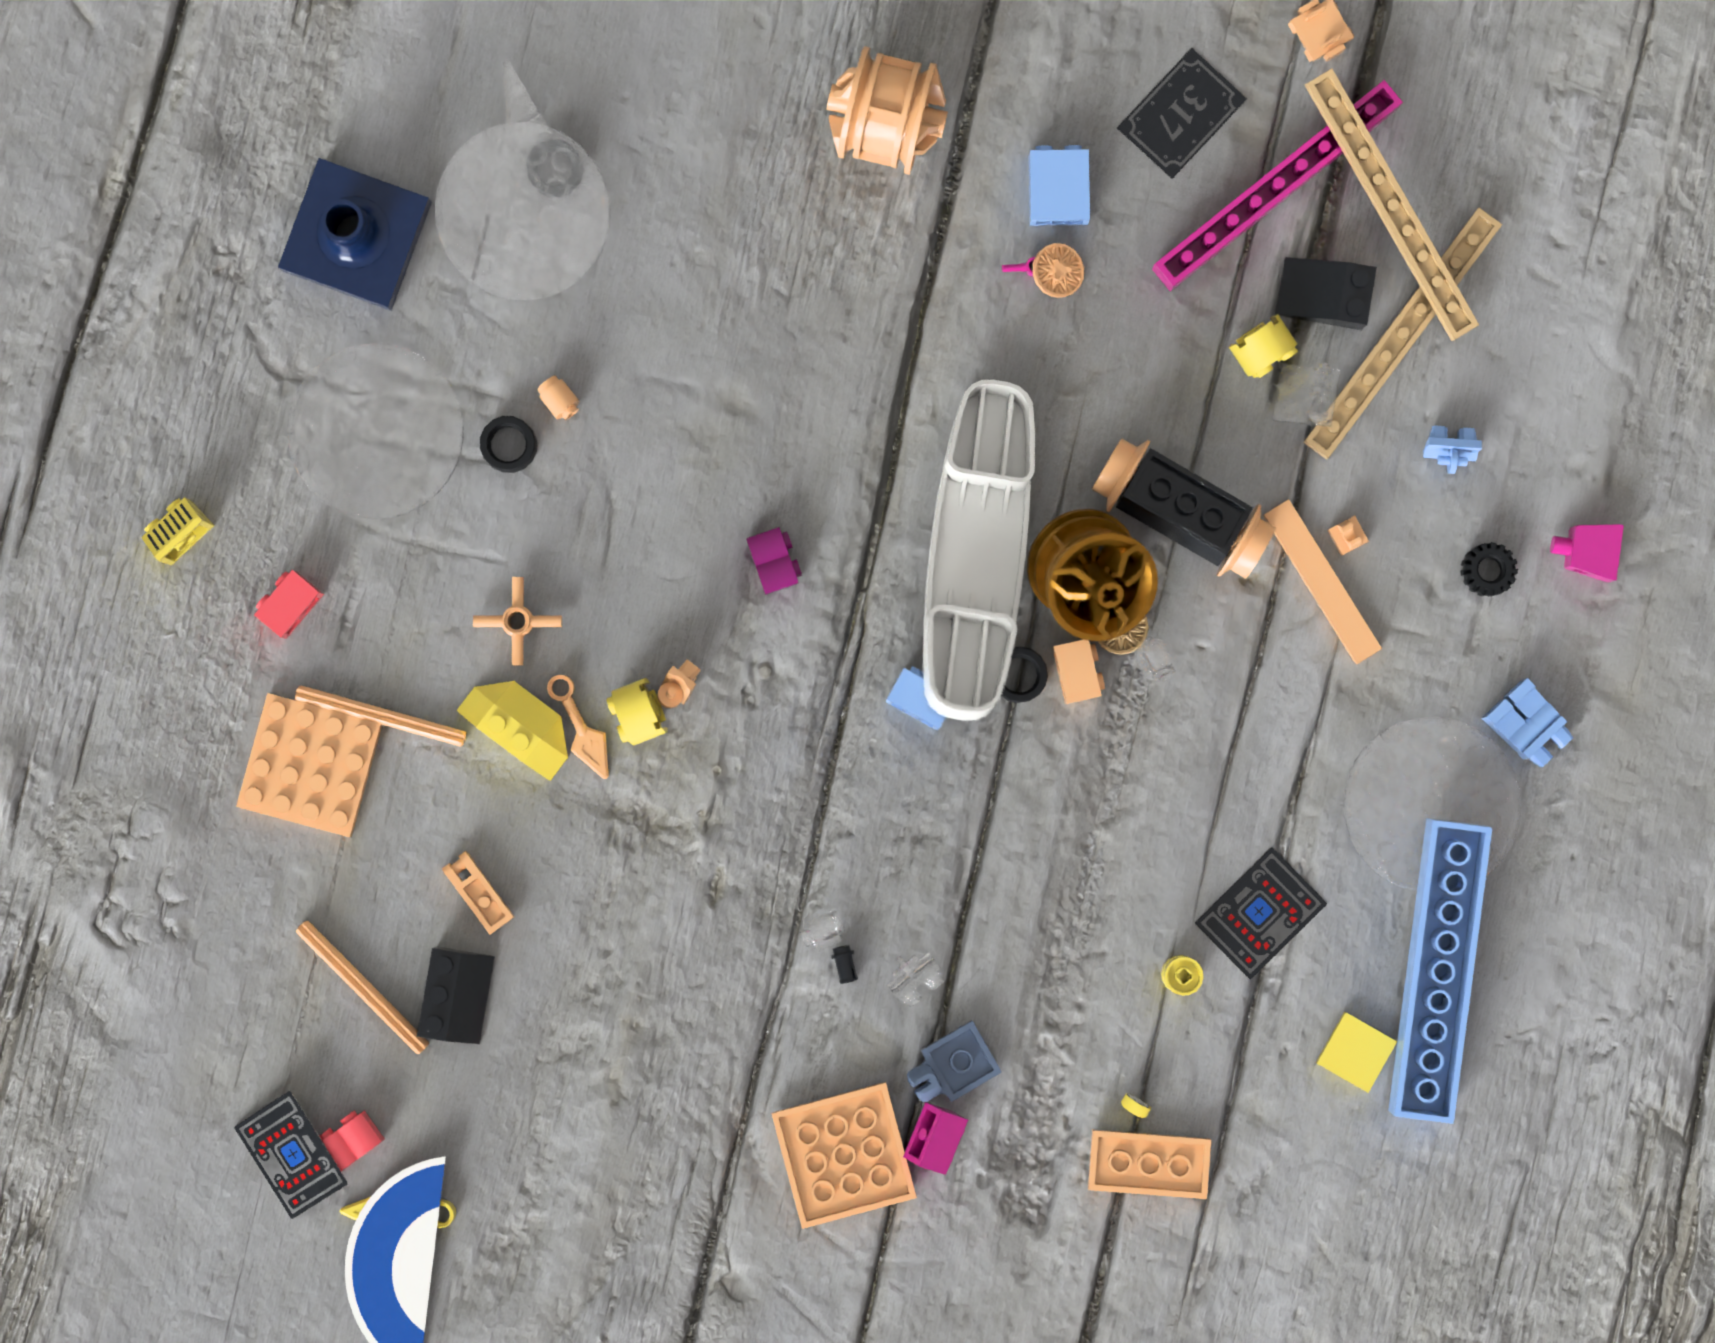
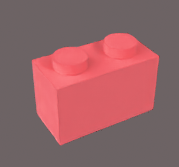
[254,570,324,639]

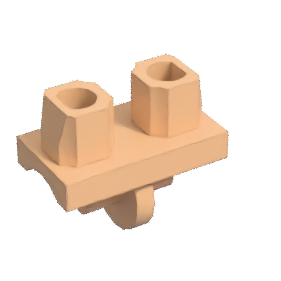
[657,659,701,708]

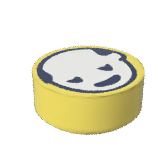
[1121,1093,1151,1118]

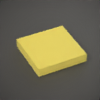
[1315,1011,1397,1093]

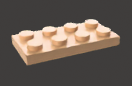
[1088,1129,1211,1199]

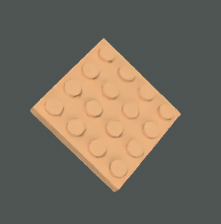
[236,693,382,837]
[771,1082,917,1229]

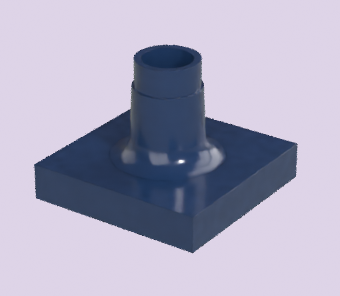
[278,158,432,311]

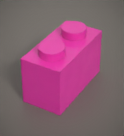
[903,1102,968,1175]

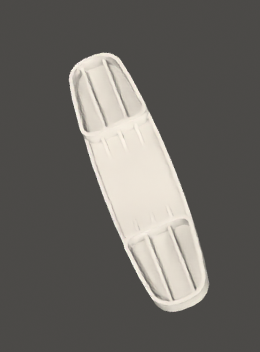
[923,379,1035,720]

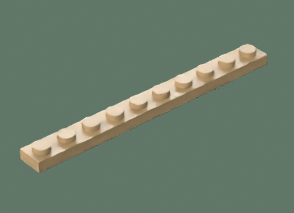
[1305,68,1479,341]
[1303,207,1503,460]

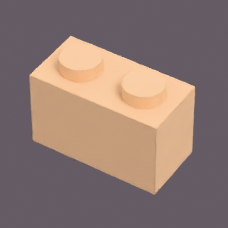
[1052,639,1105,705]

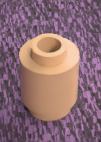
[537,375,580,420]

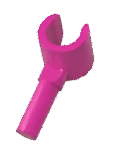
[1002,257,1035,277]

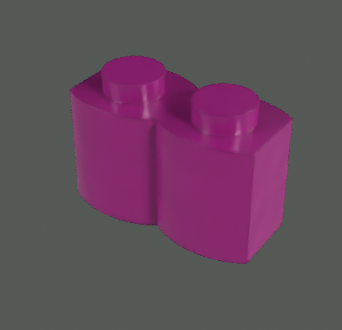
[746,527,802,595]

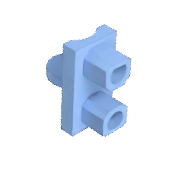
[1423,425,1482,474]

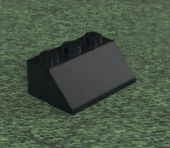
[417,946,495,1044]

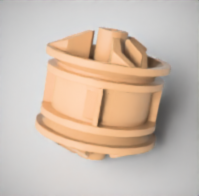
[827,46,948,175]

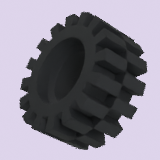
[1461,542,1518,597]

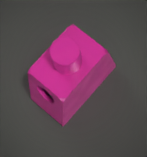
[1550,524,1624,582]

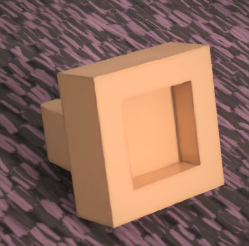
[1328,516,1369,556]

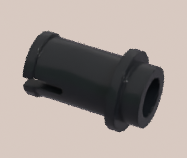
[831,945,858,984]

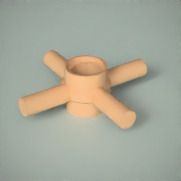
[473,577,562,666]

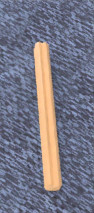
[295,686,467,746]
[296,921,429,1054]

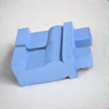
[1481,678,1573,768]

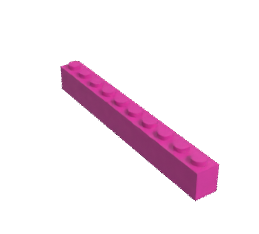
[1152,80,1403,292]

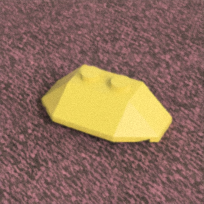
[456,681,568,781]

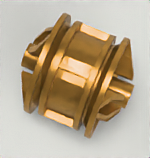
[1027,509,1158,641]

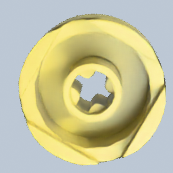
[1229,314,1298,378]
[606,678,668,746]

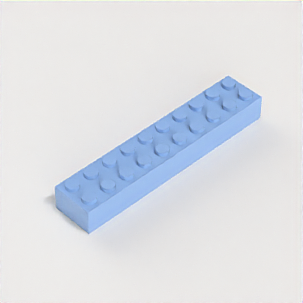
[1388,818,1492,1124]

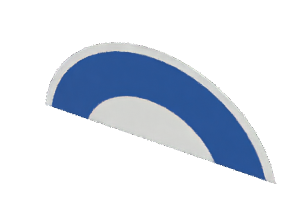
[345,1156,446,1343]

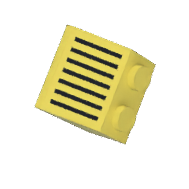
[141,497,215,565]

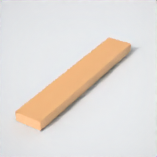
[1263,499,1382,665]

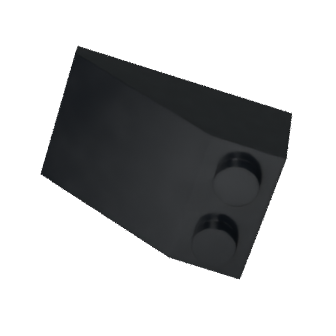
[1275,257,1377,330]

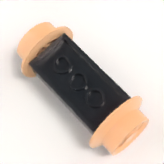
[1092,438,1276,579]

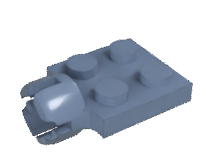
[907,1020,1002,1102]

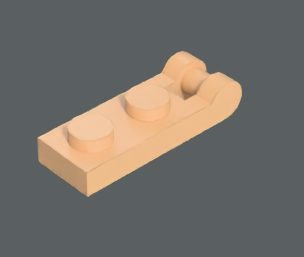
[442,851,515,935]

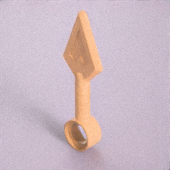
[547,675,609,779]

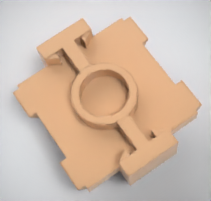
[1288,0,1355,62]

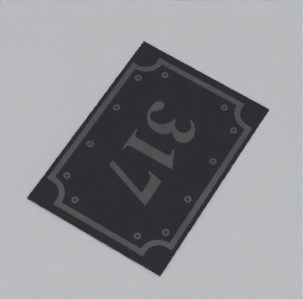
[1117,48,1247,179]

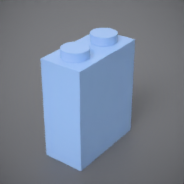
[1029,145,1090,226]

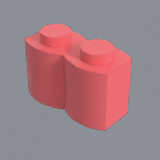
[319,1110,385,1171]

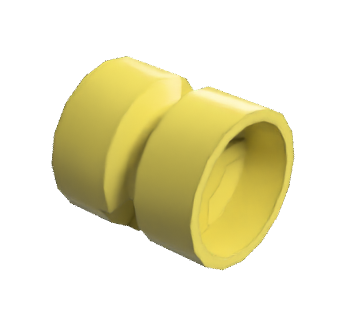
[1161,955,1203,996]

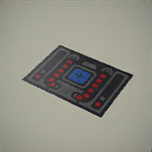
[1195,847,1327,979]
[234,1091,348,1219]

